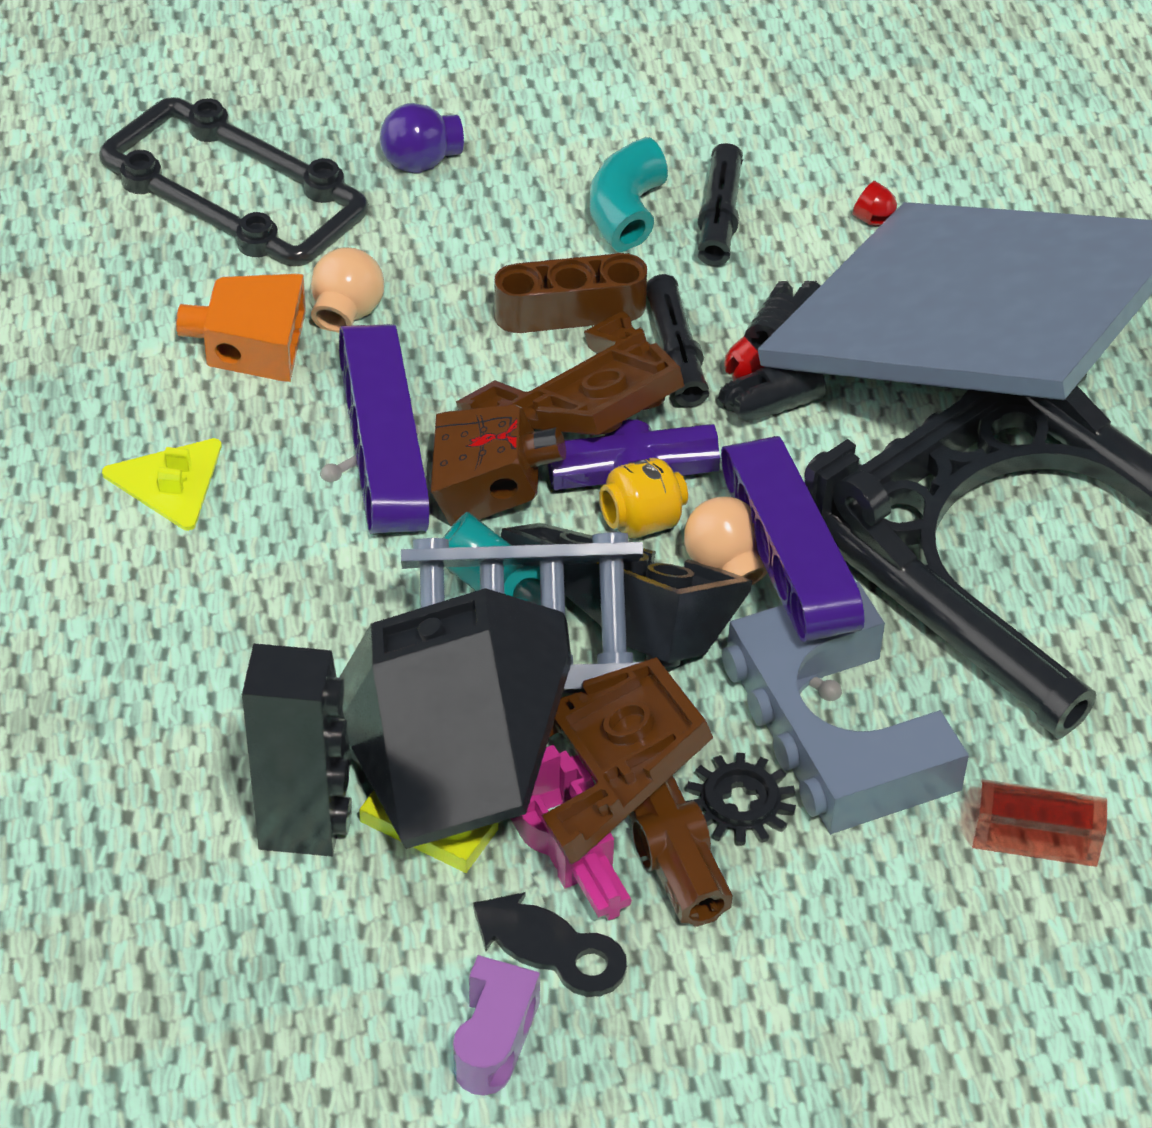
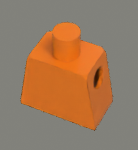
[176,274,306,382]

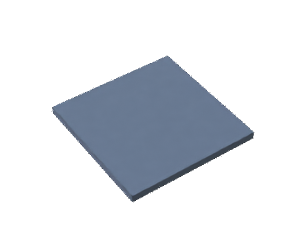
[758,202,1152,400]

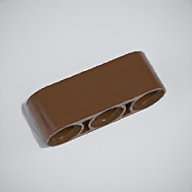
[494,253,647,333]

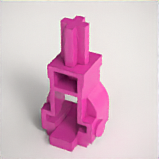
[511,745,632,920]

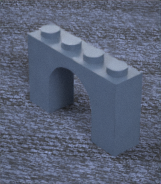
[722,582,969,835]

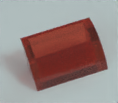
[972,779,1107,867]

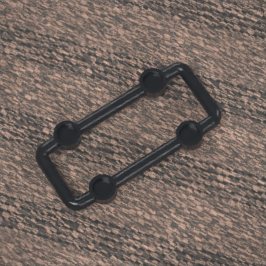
[99,97,368,266]

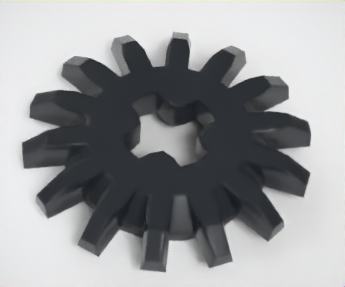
[686,753,796,846]

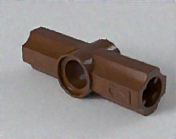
[629,775,733,927]

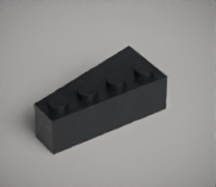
[242,643,352,857]

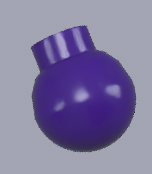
[380,103,464,173]

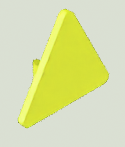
[102,438,222,531]

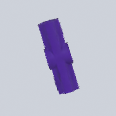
[547,419,720,490]

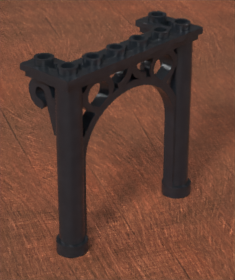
[804,373,1152,739]

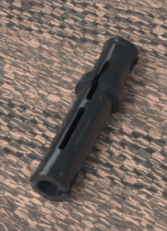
[697,143,743,266]
[646,274,709,407]

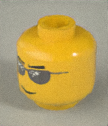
[599,458,688,538]

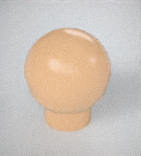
[311,247,384,333]
[684,497,768,585]

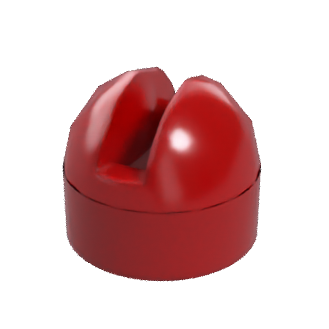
[852,181,897,226]
[724,336,765,381]

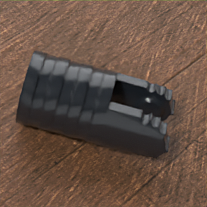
[744,281,821,351]
[717,367,826,423]

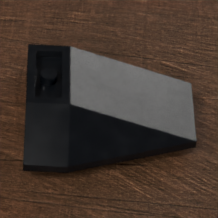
[339,588,572,849]

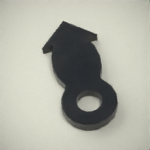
[473,892,627,997]

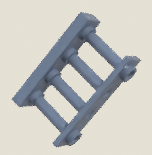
[401,532,643,694]

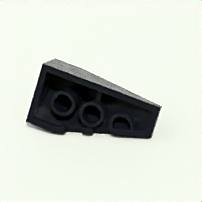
[501,523,752,667]

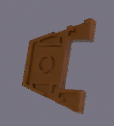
[456,311,685,435]
[541,657,713,864]

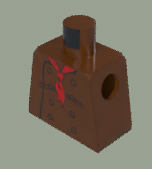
[431,404,566,526]

